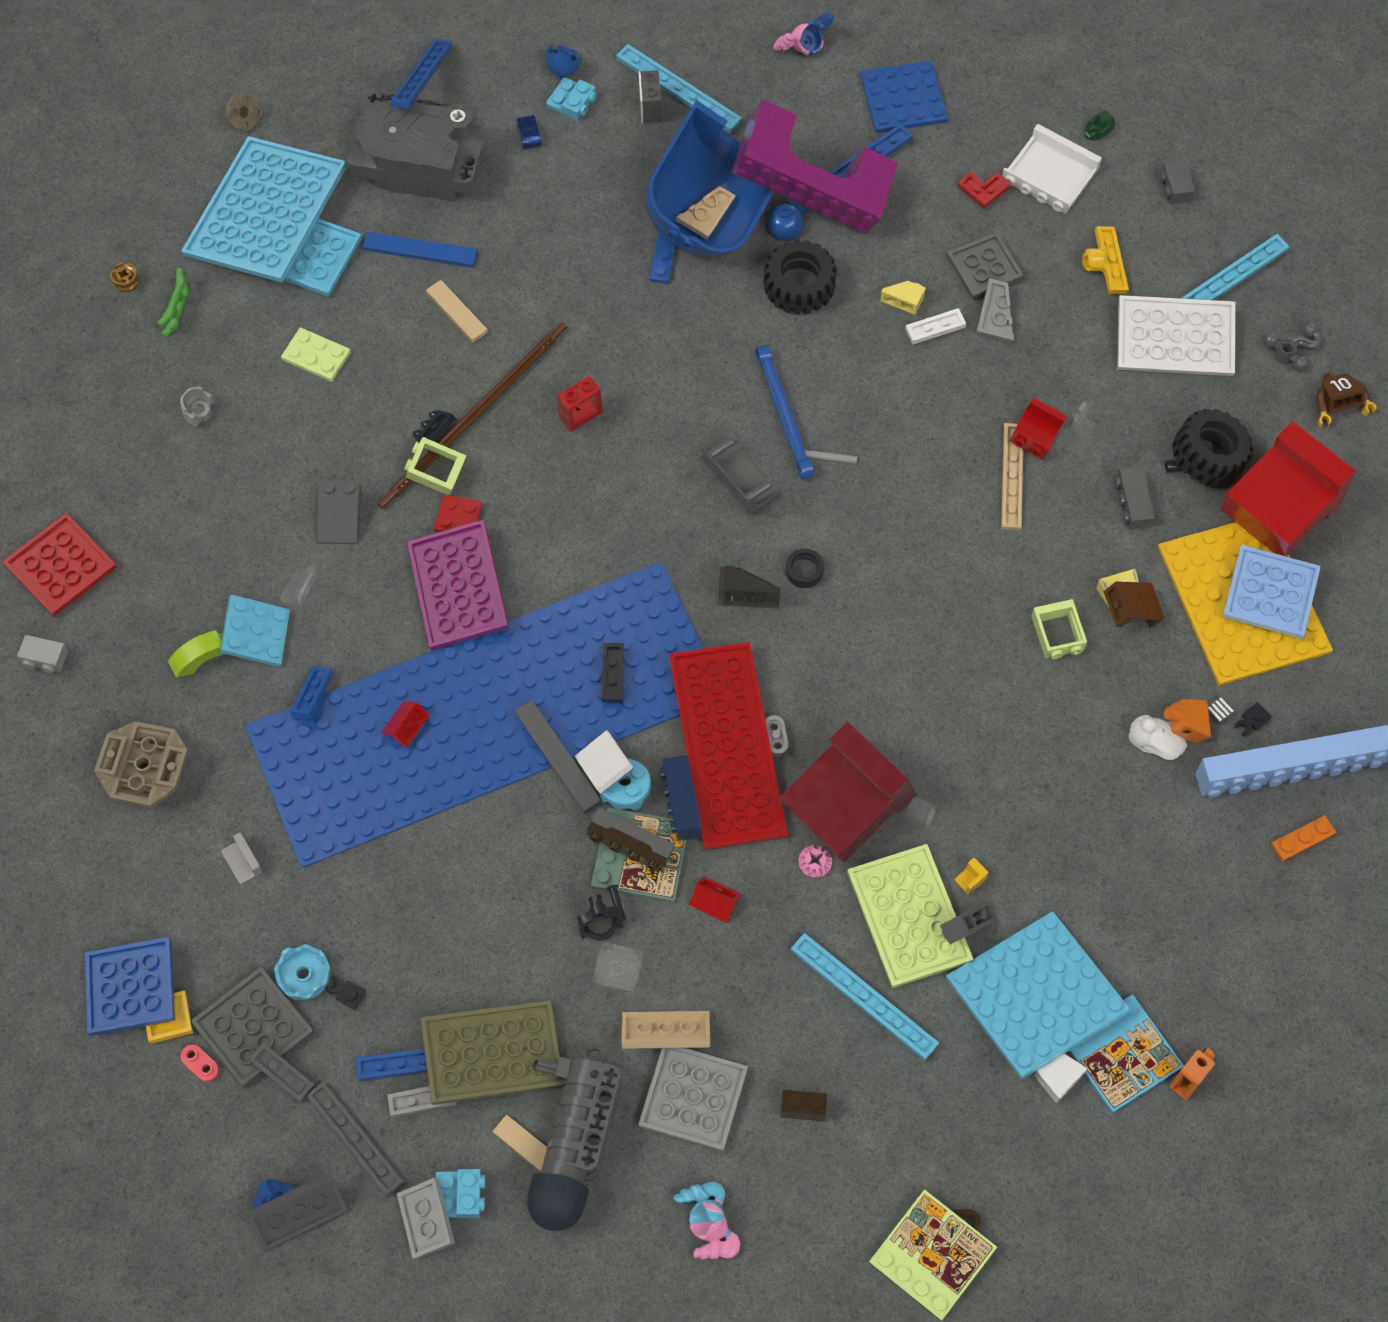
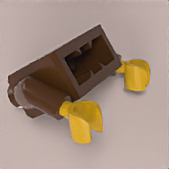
[1316,372,1377,427]

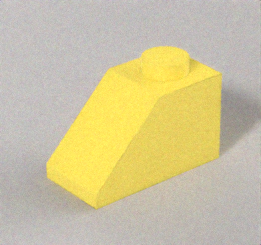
[880,281,926,315]

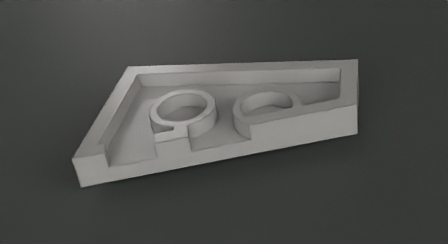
[976,279,1014,342]

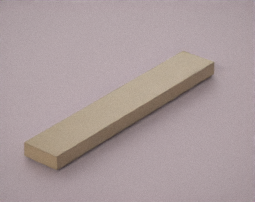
[1001,423,1023,530]

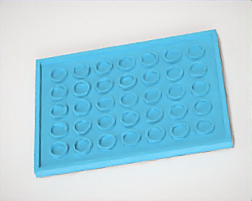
[181,136,347,283]

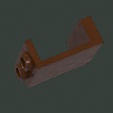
[1103,581,1165,628]

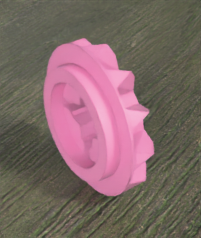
[798,844,832,878]

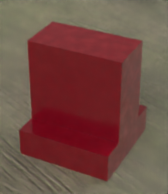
[779,721,917,863]

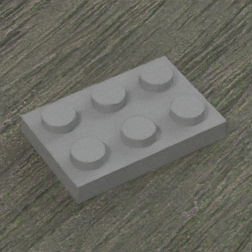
[397,1178,455,1259]

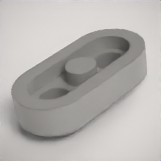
[765,715,788,756]

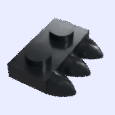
[413,410,456,443]

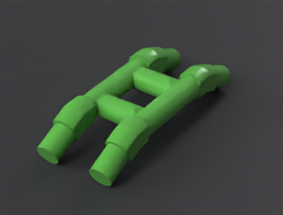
[156,268,189,338]

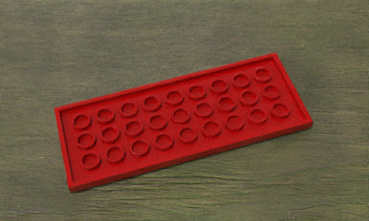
[669,642,788,850]

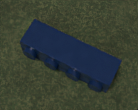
[660,755,702,841]

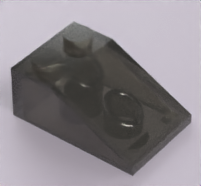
[719,565,780,609]

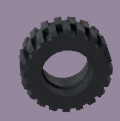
[763,239,837,315]
[1172,409,1253,486]

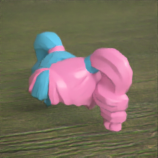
[673,1181,741,1259]

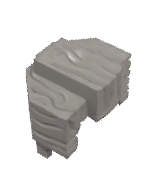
[180,386,214,427]

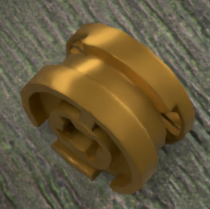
[110,262,140,292]

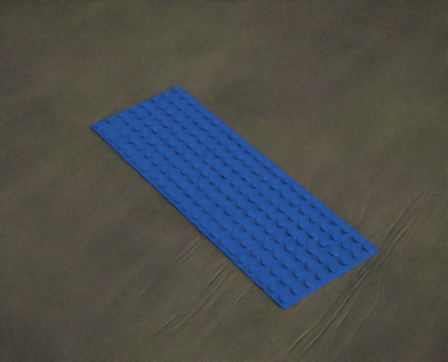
[246,562,704,867]

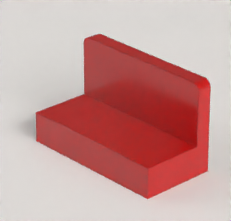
[381,701,430,748]
[689,876,742,923]

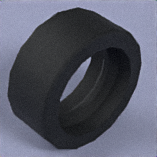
[786,549,824,588]

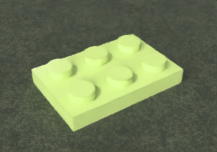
[281,327,351,382]

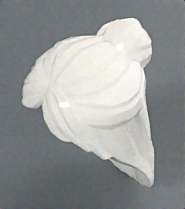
[1129,715,1187,760]

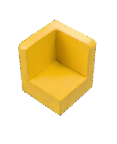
[955,858,989,895]

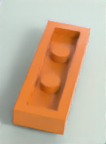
[1271,815,1337,862]

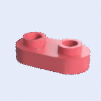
[180,1045,219,1082]

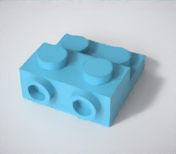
[546,77,597,121]
[436,1169,485,1218]

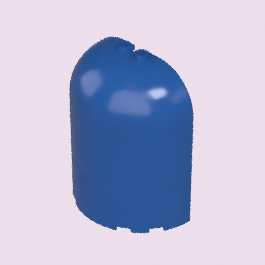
[646,100,773,257]

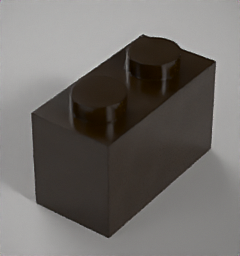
[780,1090,827,1122]

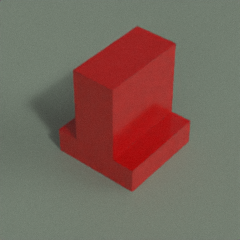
[1221,421,1356,557]

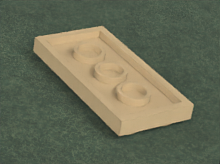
[622,1011,710,1049]

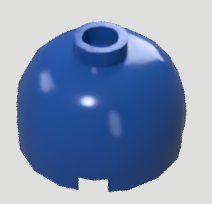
[545,45,582,78]
[766,203,803,242]

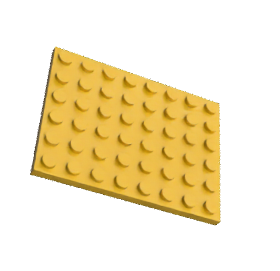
[1158,522,1333,686]

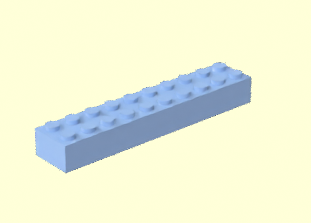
[1195,725,1388,798]

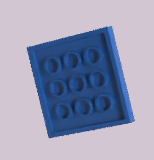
[860,60,948,133]
[85,937,175,1036]

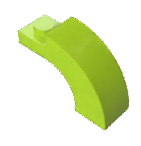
[168,630,226,678]

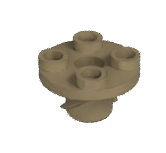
[226,93,262,131]

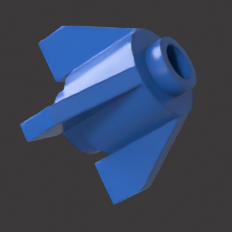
[252,1178,294,1209]

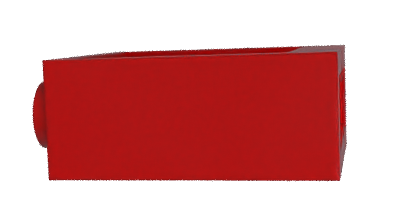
[557,375,602,432]

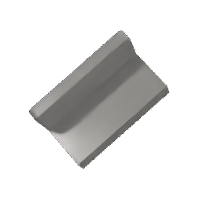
[221,832,263,885]

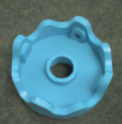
[600,758,651,811]
[275,944,330,1000]

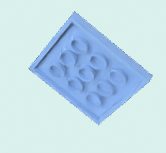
[1223,545,1321,639]

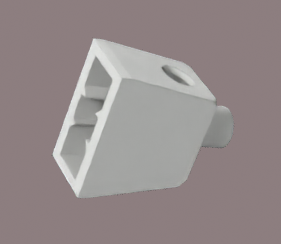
[1034,1054,1087,1103]

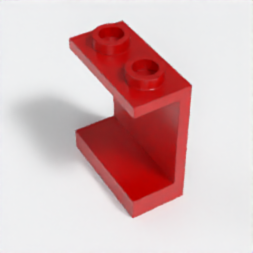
[1009,397,1067,460]

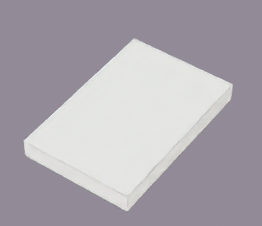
[575,730,633,794]

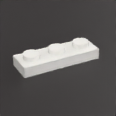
[905,308,966,345]

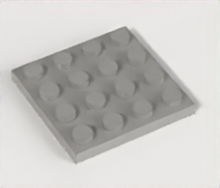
[638,1048,748,1152]

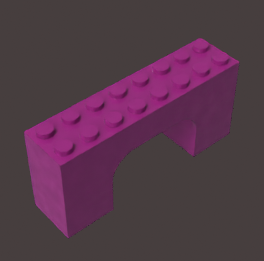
[732,99,898,234]

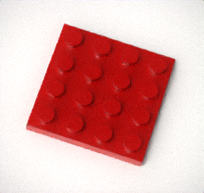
[2,513,117,617]

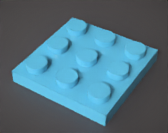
[220,594,290,667]

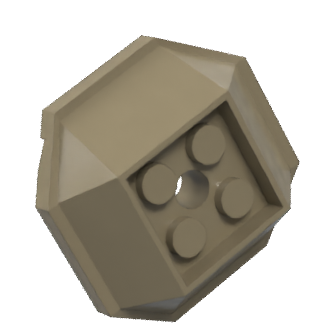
[94,721,189,808]

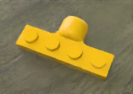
[1082,226,1129,294]

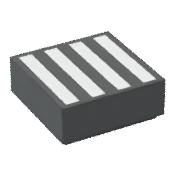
[1208,696,1235,725]

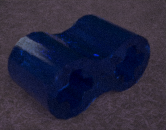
[516,115,542,149]

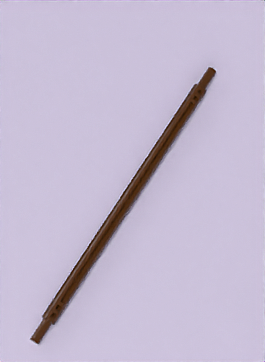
[378,323,567,509]

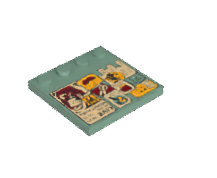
[591,808,687,903]

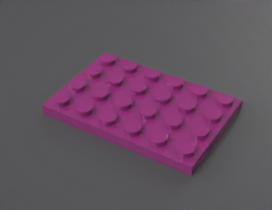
[407,519,509,651]

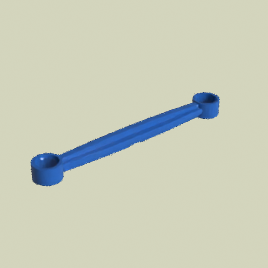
[756,345,814,480]

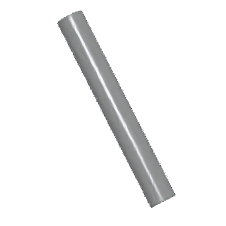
[805,450,857,464]

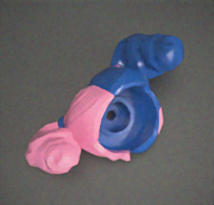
[773,12,834,56]

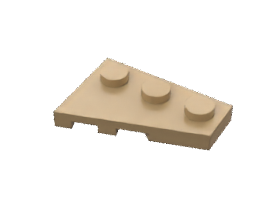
[675,186,736,240]

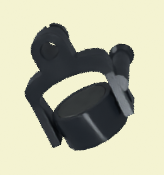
[577,885,626,941]

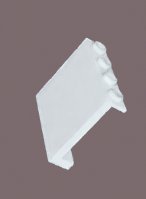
[1002,124,1102,214]

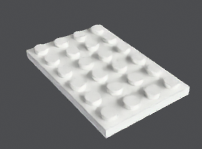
[1117,295,1235,376]

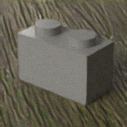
[17,635,68,674]

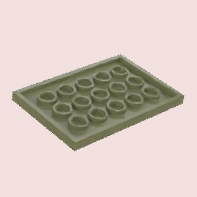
[420,1000,564,1105]

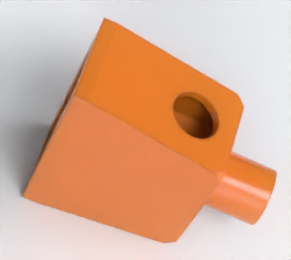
[1164,699,1211,744]
[1169,1048,1215,1101]

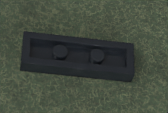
[602,643,624,703]

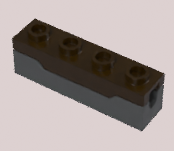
[587,807,675,872]

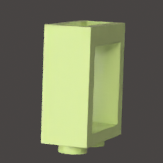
[404,437,466,495]
[1031,599,1087,659]

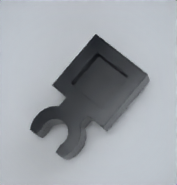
[1234,702,1272,737]
[325,977,366,1010]

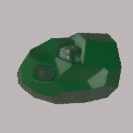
[1085,111,1115,140]

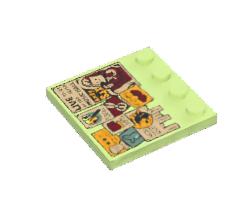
[869,1189,997,1321]

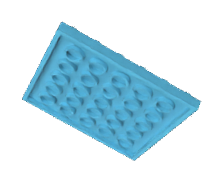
[946,911,1130,1080]

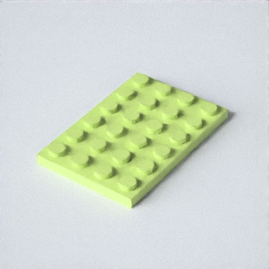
[847,844,973,988]

